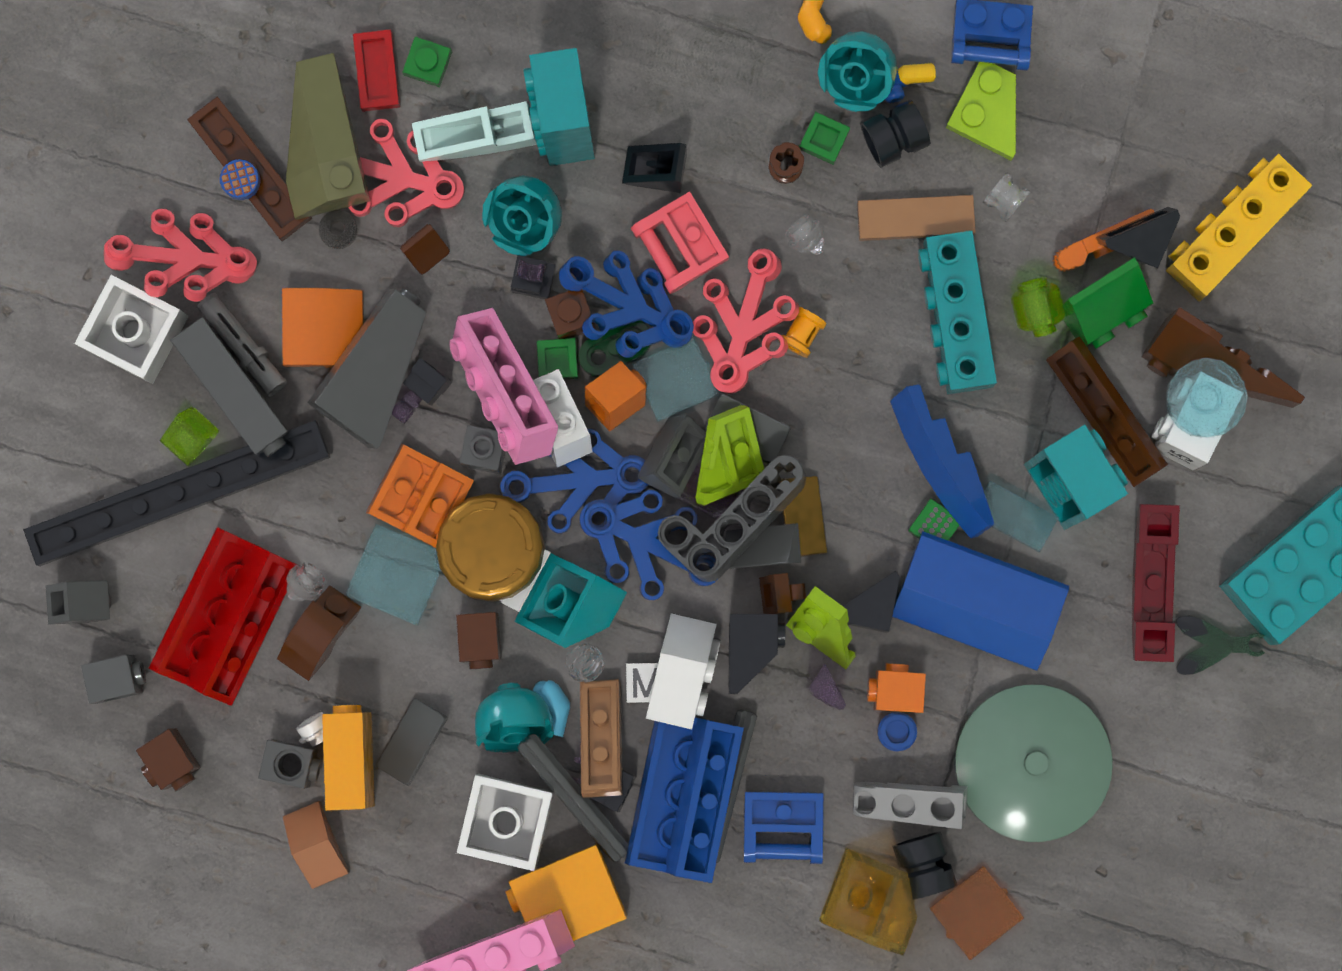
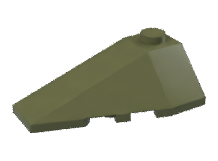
[286,53,371,220]

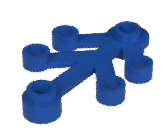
[559,250,694,358]
[500,429,649,534]
[579,490,718,600]

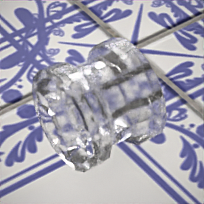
[982,173,1031,222]

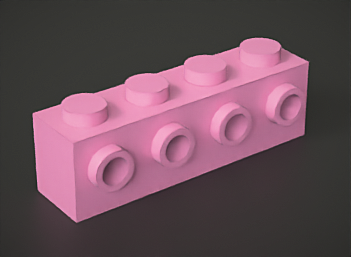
[450,308,558,465]
[407,909,575,971]

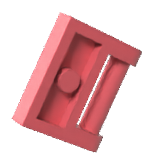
[630,191,729,294]

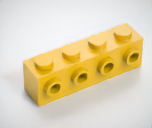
[1165,153,1312,302]

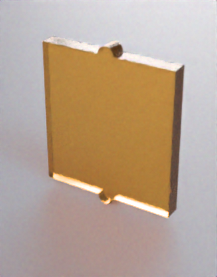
[929,866,1024,960]

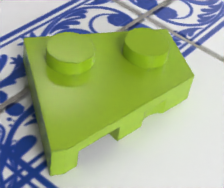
[946,62,1016,161]
[695,405,764,506]
[786,586,856,669]

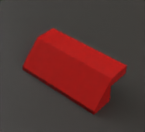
[149,527,299,706]

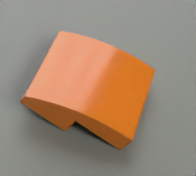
[282,288,364,368]
[366,444,474,548]

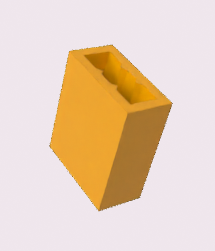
[322,705,375,811]
[505,844,627,941]

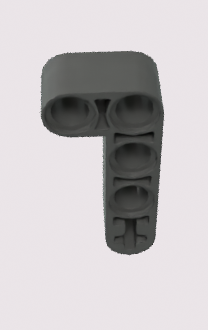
[658,455,806,582]

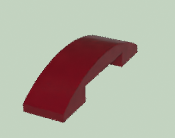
[1132,504,1180,662]

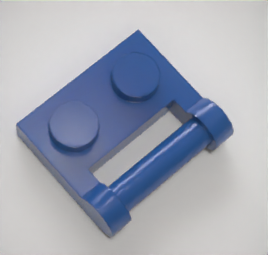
[951,0,1033,71]
[744,792,823,864]

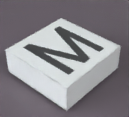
[626,663,658,703]

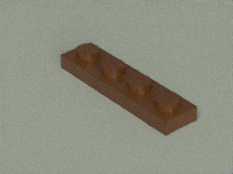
[187,96,313,242]
[1046,336,1168,487]

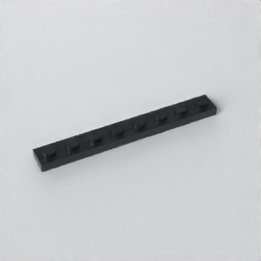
[23,420,331,566]

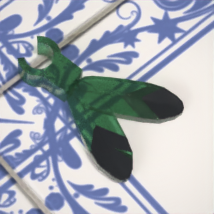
[1176,616,1265,675]

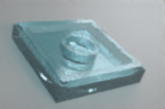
[345,524,441,626]

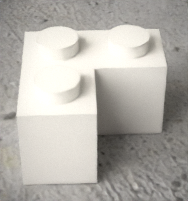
[646,613,721,730]

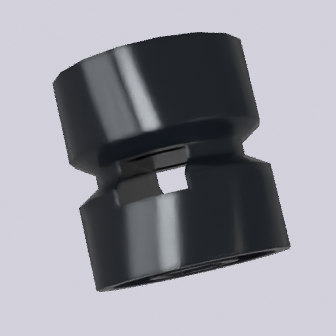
[860,100,931,168]
[892,832,957,900]

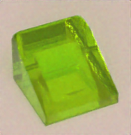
[160,407,219,466]

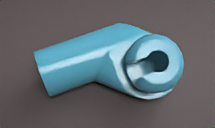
[533,680,571,737]

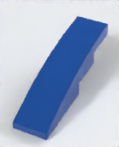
[890,384,995,538]

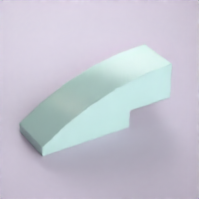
[412,101,537,162]

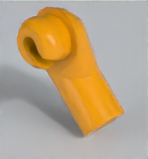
[798,0,832,44]

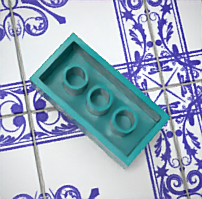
[523,48,595,166]
[1023,424,1128,530]
[1219,485,1342,645]

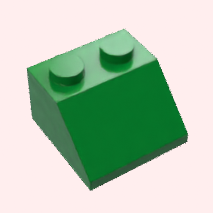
[1058,257,1153,349]

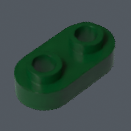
[579,320,651,377]

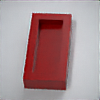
[353,29,400,112]

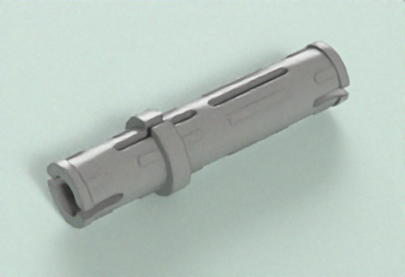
[197,293,287,397]

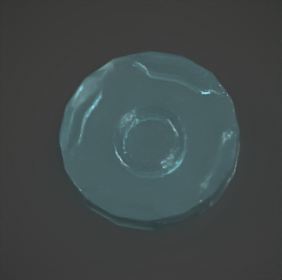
[1166,358,1248,438]

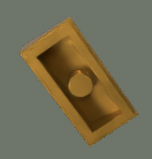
[780,476,827,556]

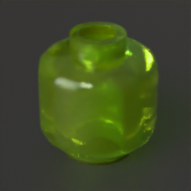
[1011,277,1066,337]

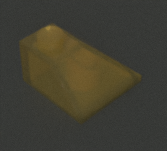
[819,848,917,956]

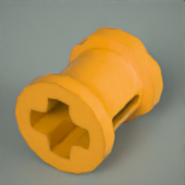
[778,307,827,358]

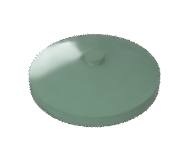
[954,685,1112,842]

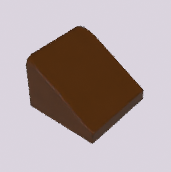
[400,224,450,275]

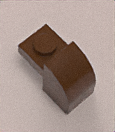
[277,585,361,681]

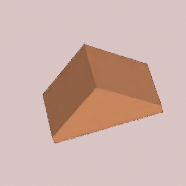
[283,801,349,889]

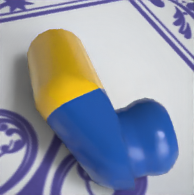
[885,63,936,103]

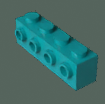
[918,231,997,395]

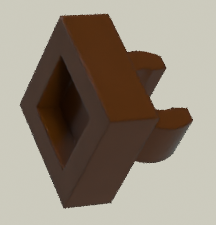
[759,573,806,615]

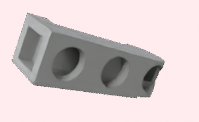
[853,781,967,829]

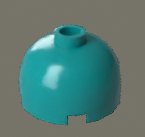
[818,31,898,112]
[482,175,562,256]
[474,683,554,753]

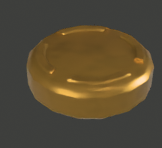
[436,493,545,602]

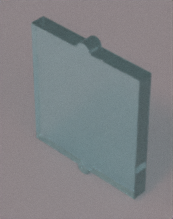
[632,336,719,422]

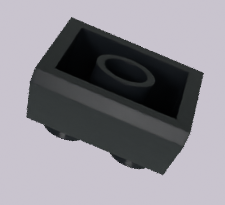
[728,614,786,694]

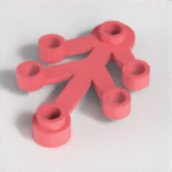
[348,119,464,227]
[104,209,257,302]
[693,248,799,394]

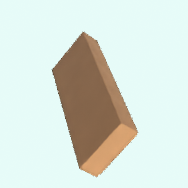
[857,195,975,241]
[580,679,623,798]

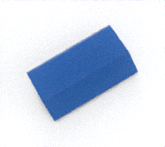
[892,531,1069,671]
[625,718,744,883]

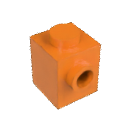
[585,361,647,432]
[867,663,926,713]

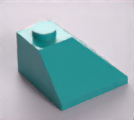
[514,553,627,648]

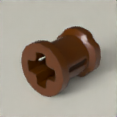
[768,142,804,184]

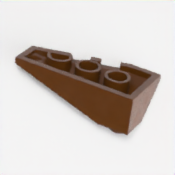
[1141,307,1305,408]

